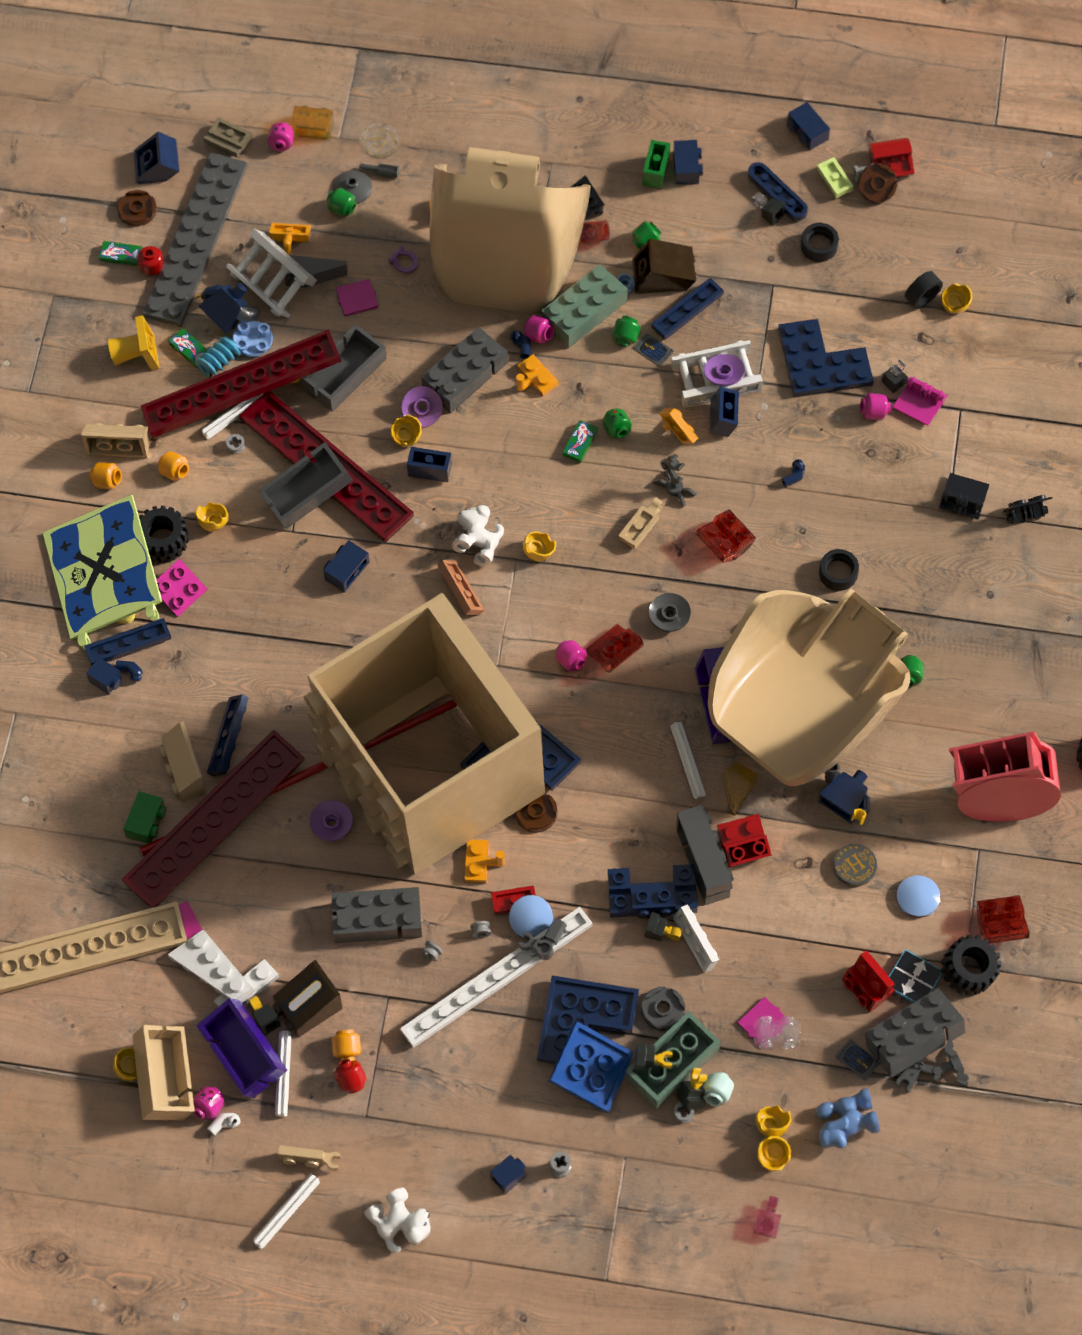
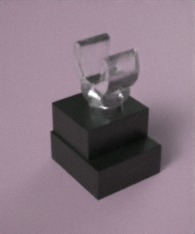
[753,192,785,226]
[881,359,909,393]

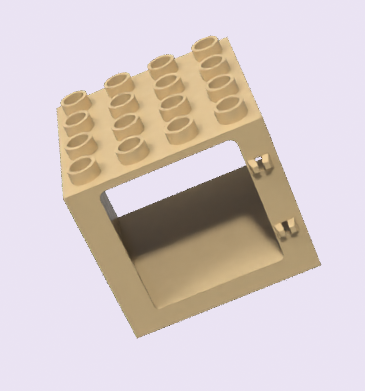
[304,593,545,875]

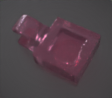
[754,1196,781,1239]

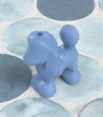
[816,1088,880,1148]

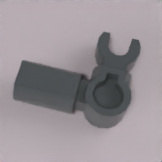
[518,918,567,960]

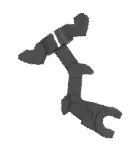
[653,454,696,507]
[896,1040,969,1093]

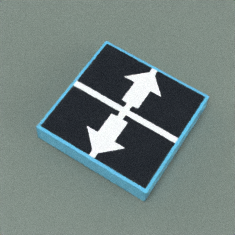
[889,949,942,1004]

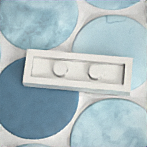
[673,905,719,973]
[214,959,279,1007]

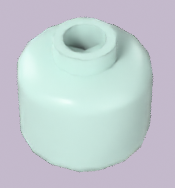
[703,1072,734,1106]

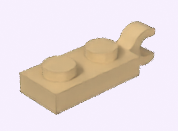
[618,498,662,550]
[278,1145,341,1171]

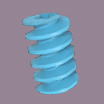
[195,337,241,378]

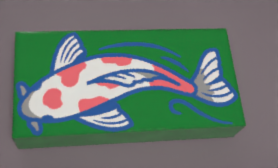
[99,241,142,266]
[168,328,207,368]
[563,420,598,463]

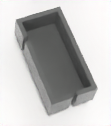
[301,324,387,412]
[421,327,508,413]
[258,442,353,529]
[676,805,734,905]
[331,887,422,943]
[865,988,965,1077]

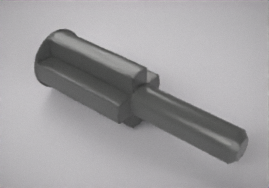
[359,163,400,178]

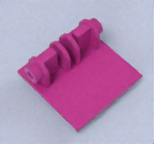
[893,377,948,426]
[156,558,208,617]

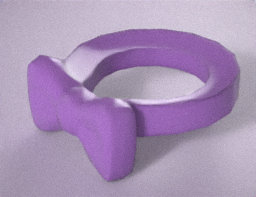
[388,246,418,274]

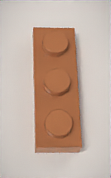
[437,560,484,615]

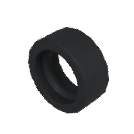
[800,222,839,262]
[905,271,943,309]
[819,549,859,591]

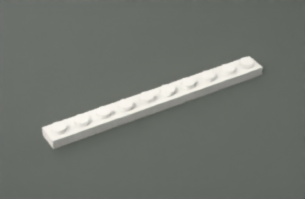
[400,907,593,1048]

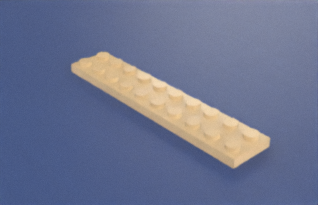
[0,902,187,993]

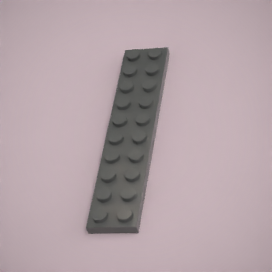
[143,152,248,327]

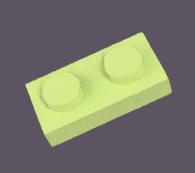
[817,157,854,198]

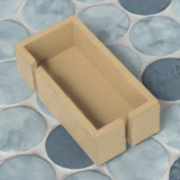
[132,1025,194,1121]

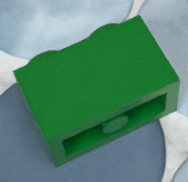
[642,140,671,189]
[123,791,167,844]

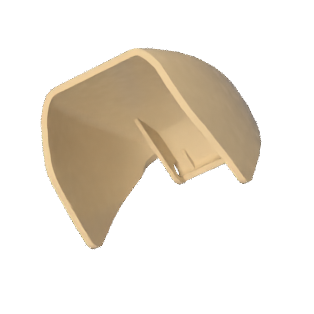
[429,147,590,314]
[708,589,910,786]

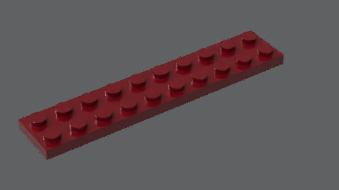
[141,329,342,438]
[239,391,414,543]
[122,729,305,908]

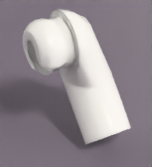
[207,1113,240,1136]

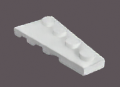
[168,929,254,1001]

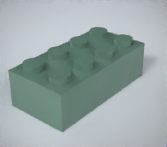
[541,264,628,348]
[625,1011,721,1110]

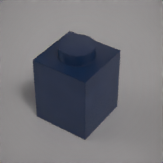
[86,657,122,695]
[490,1154,526,1194]

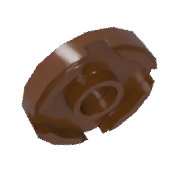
[858,163,898,203]
[117,190,157,227]
[515,793,558,833]

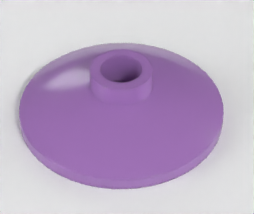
[704,354,745,386]
[402,386,442,427]
[310,800,353,841]

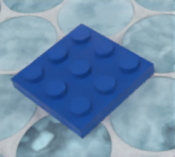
[548,1021,634,1113]

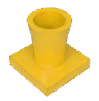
[108,315,160,371]

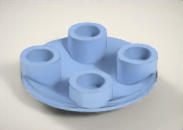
[233,321,273,357]
[897,875,940,916]
[509,895,553,938]

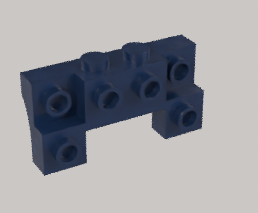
[607,864,698,918]

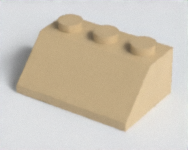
[81,423,150,458]
[159,721,206,802]

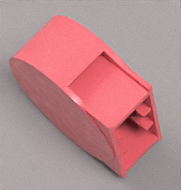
[949,731,1061,822]

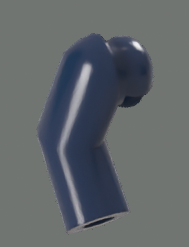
[510,331,530,359]
[781,459,805,487]
[116,660,143,681]

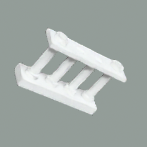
[226,229,317,318]
[671,340,763,408]

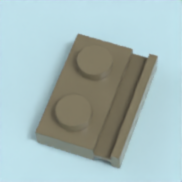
[204,117,252,158]

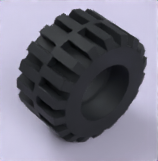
[139,505,189,563]
[941,935,1002,996]

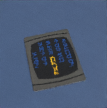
[633,333,674,366]
[835,1039,880,1081]

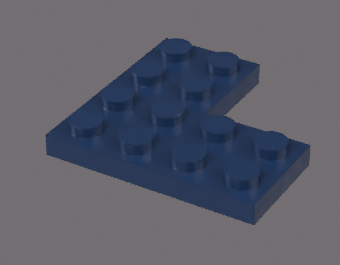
[778,319,874,397]
[460,719,581,791]
[537,975,639,1064]

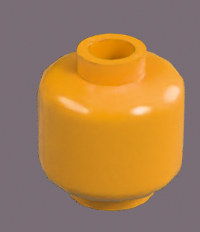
[158,451,189,481]
[89,462,122,489]
[331,1030,361,1061]

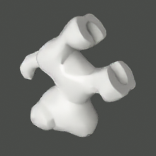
[452,505,504,567]
[364,1188,431,1253]

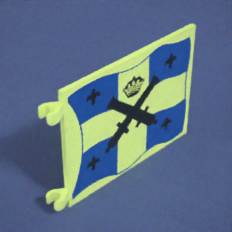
[43,494,162,650]

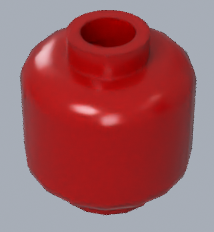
[137,246,164,276]
[334,1059,367,1094]

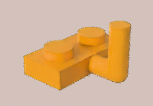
[269,223,311,255]
[516,355,558,396]
[659,408,698,444]
[465,840,505,883]

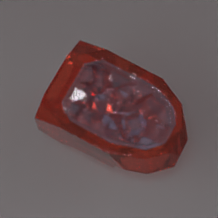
[579,220,610,243]

